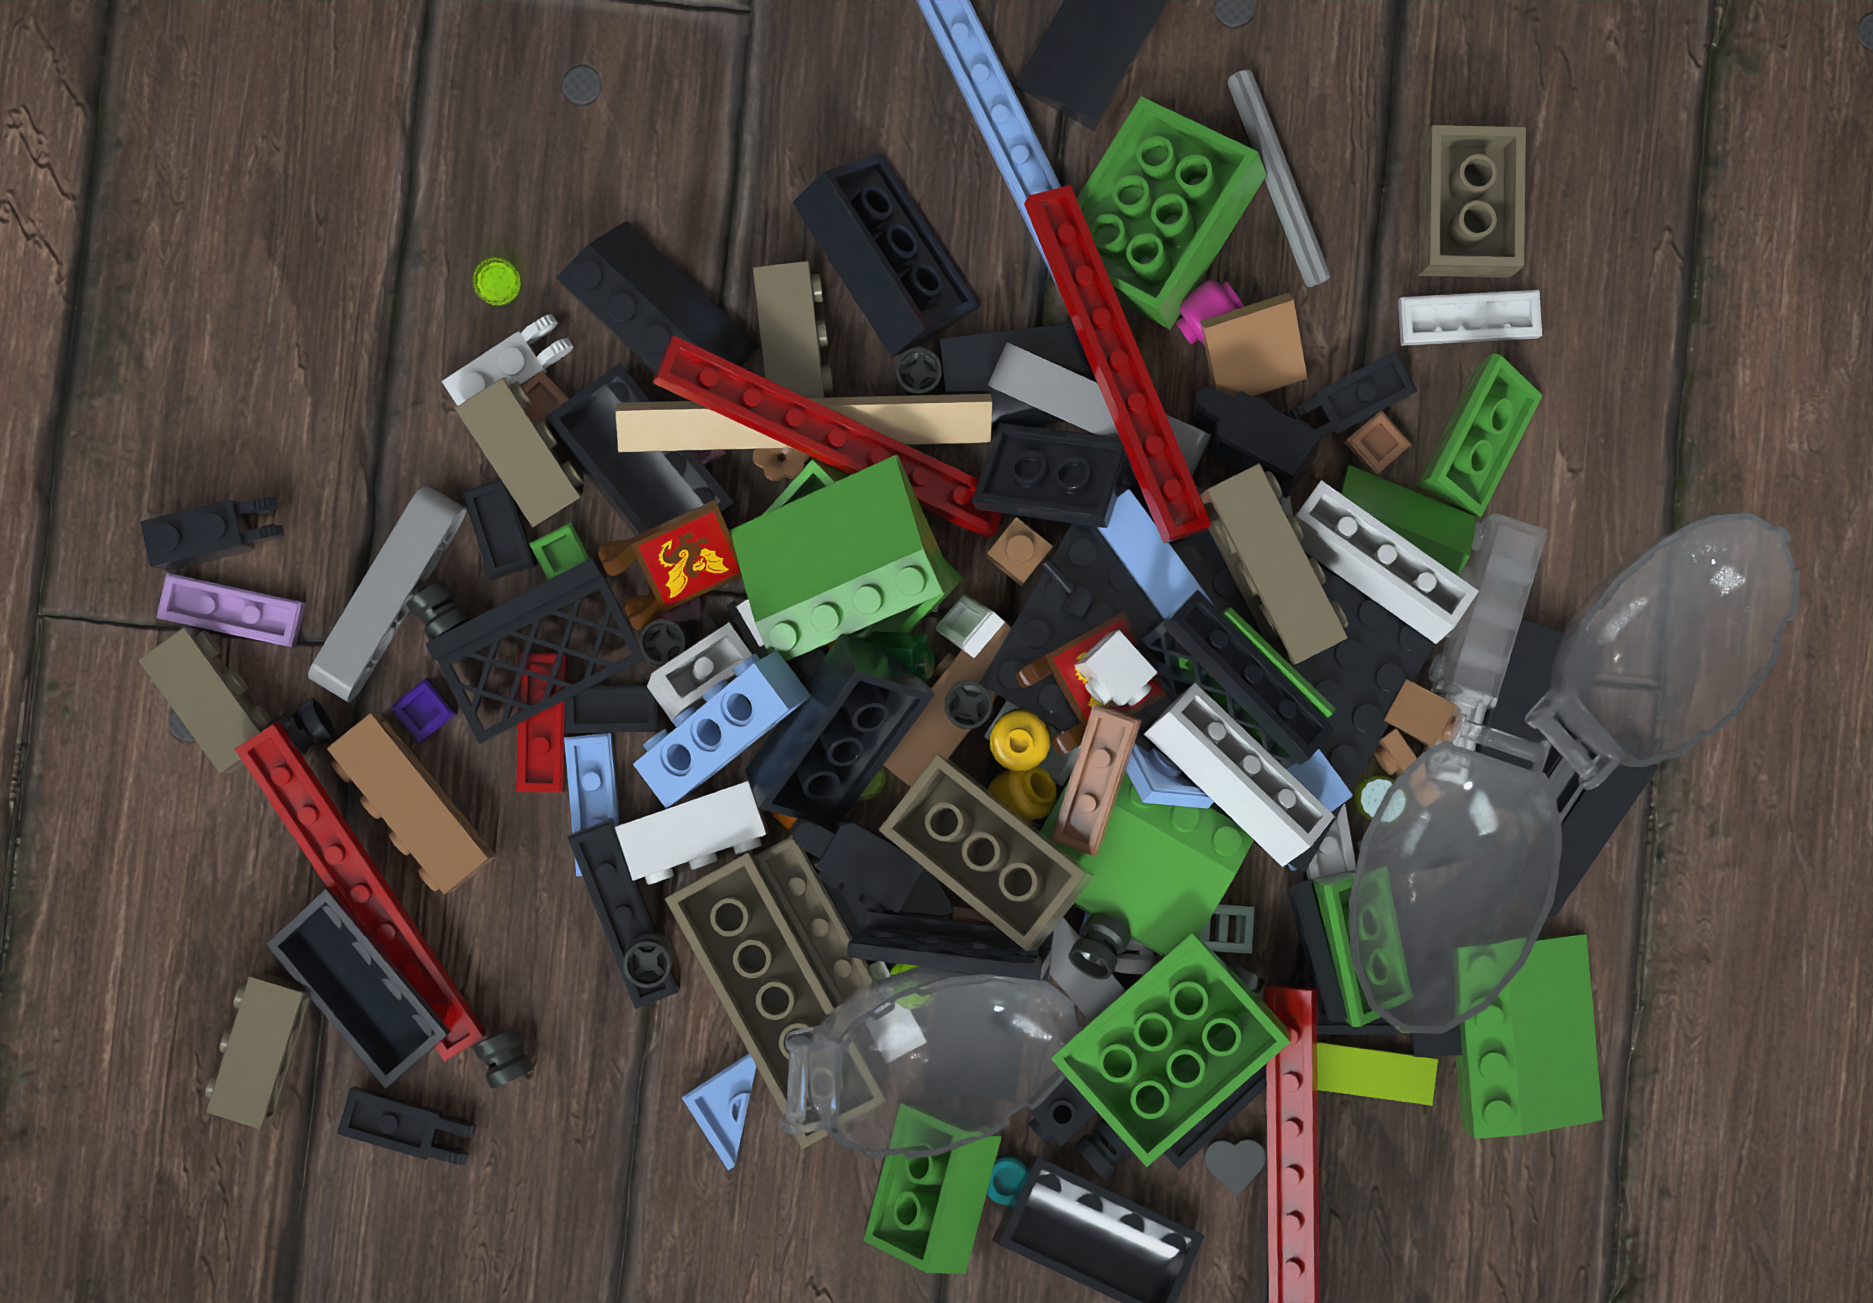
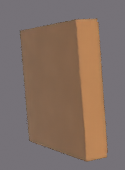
[1200,292,1308,398]

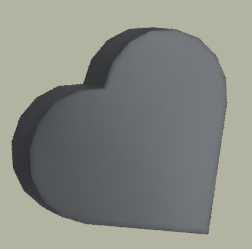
[1203,1137,1266,1196]

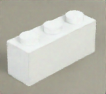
[615,781,770,885]

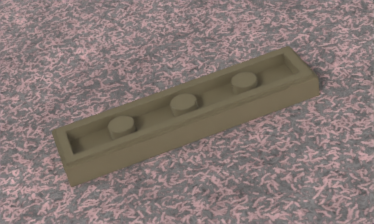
[754,836,885,1021]

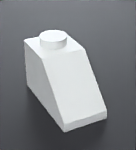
[647,623,752,724]

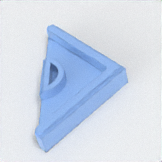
[1126,743,1214,809]
[682,1053,757,1170]

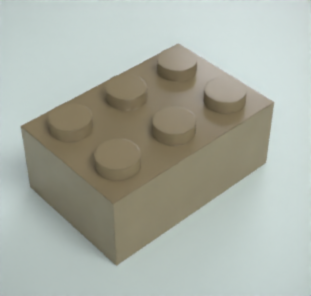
[1419,125,1526,278]

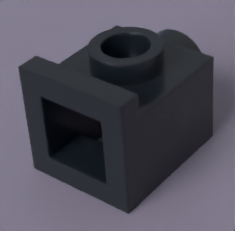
[1027,1072,1098,1146]

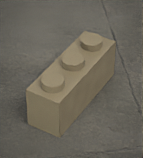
[753,261,833,398]
[454,377,584,527]
[138,627,272,774]
[205,972,312,1129]

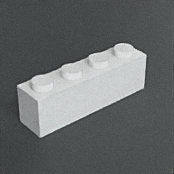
[1294,480,1479,644]
[1144,683,1335,867]

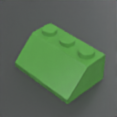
[864,1105,1001,1274]

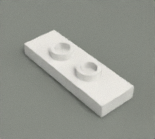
[1398,290,1542,346]

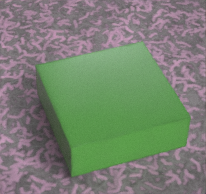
[529,522,591,580]

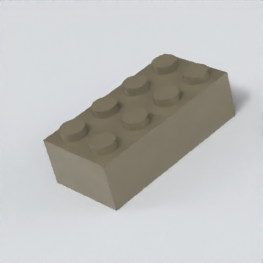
[1200,463,1348,665]
[879,755,1095,951]

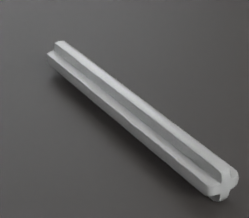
[1228,69,1330,287]

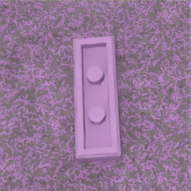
[156,573,306,648]

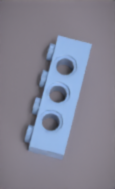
[633,650,811,809]

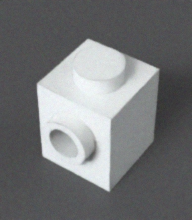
[1074,630,1158,707]

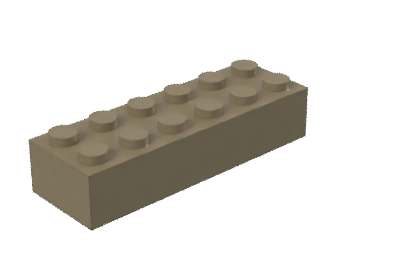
[665,850,887,1149]

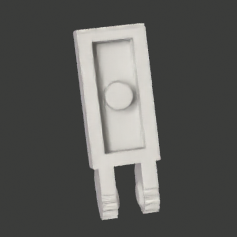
[442,314,573,406]

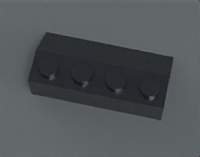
[793,153,979,357]
[556,221,760,401]
[745,634,934,827]

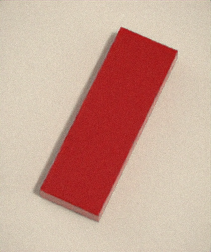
[516,653,568,793]

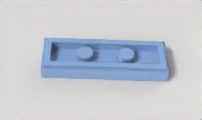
[564,733,621,876]

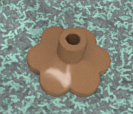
[753,448,811,481]

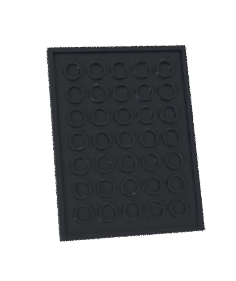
[979,461,1435,872]

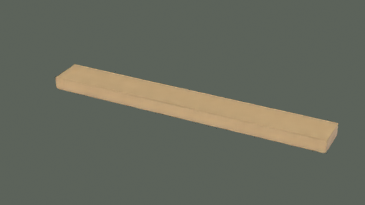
[616,394,992,452]

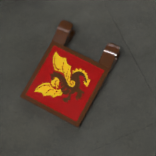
[597,500,742,630]
[1015,611,1168,754]

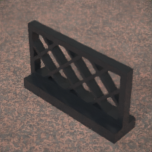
[425,558,646,744]
[1133,589,1335,769]
[847,909,1054,981]

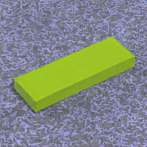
[1317,1041,1438,1106]

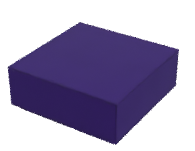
[390,678,458,743]

